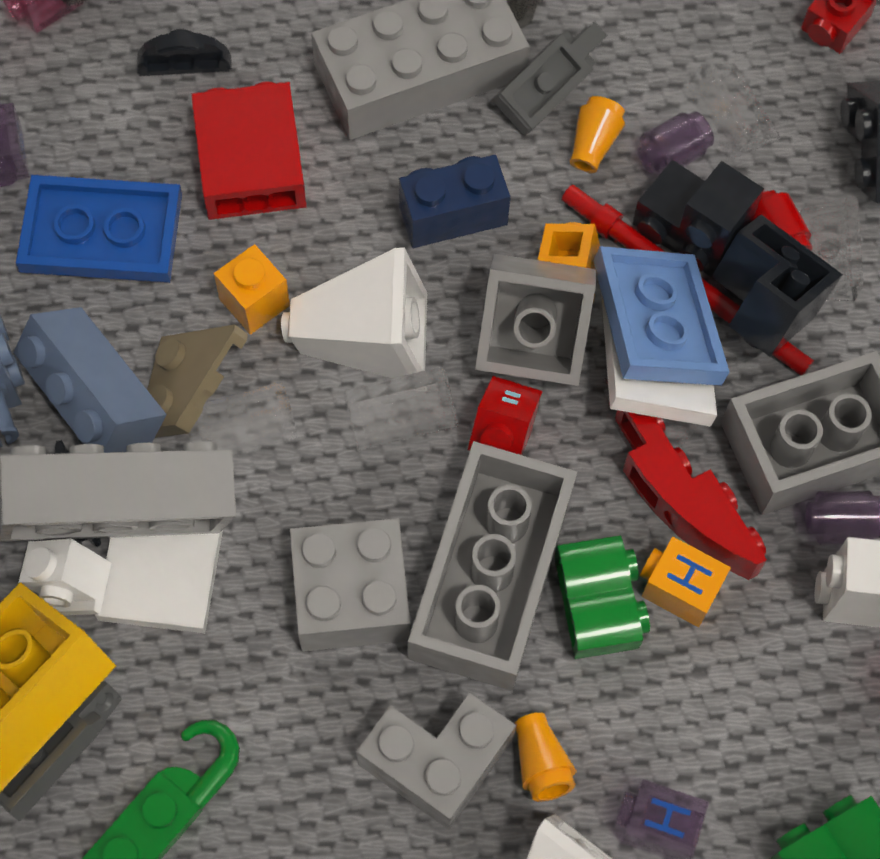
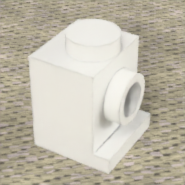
[18,539,111,615]

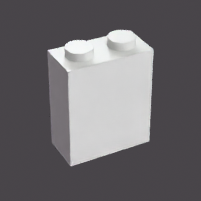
[814,537,880,628]

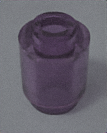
[638,111,714,175]
[805,490,880,544]

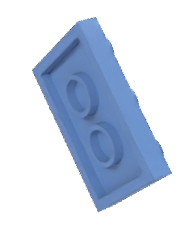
[593,246,730,386]

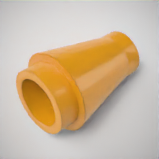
[569,96,625,173]
[514,712,576,802]

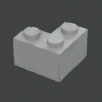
[356,693,516,830]

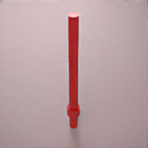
[561,184,814,376]

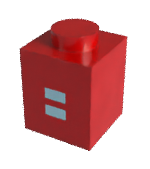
[467,376,543,455]

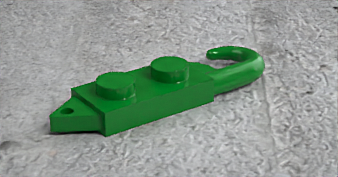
[82,720,240,859]

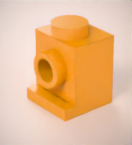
[538,222,600,303]

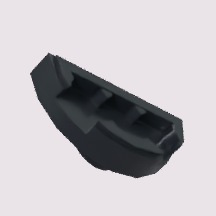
[137,29,232,76]

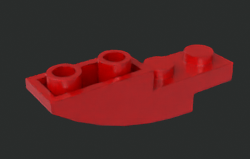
[615,410,767,580]

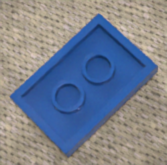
[16,175,182,283]

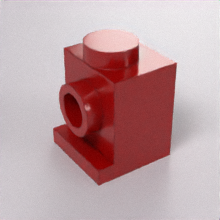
[801,0,877,54]

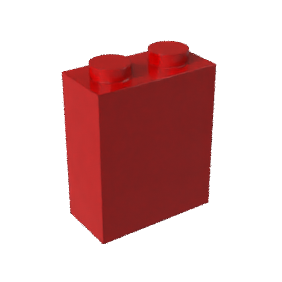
[191,81,307,220]

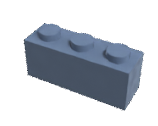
[13,307,167,453]

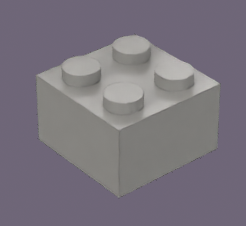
[475,254,596,386]
[290,518,410,652]

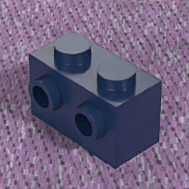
[399,154,511,248]

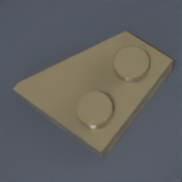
[147,324,248,438]

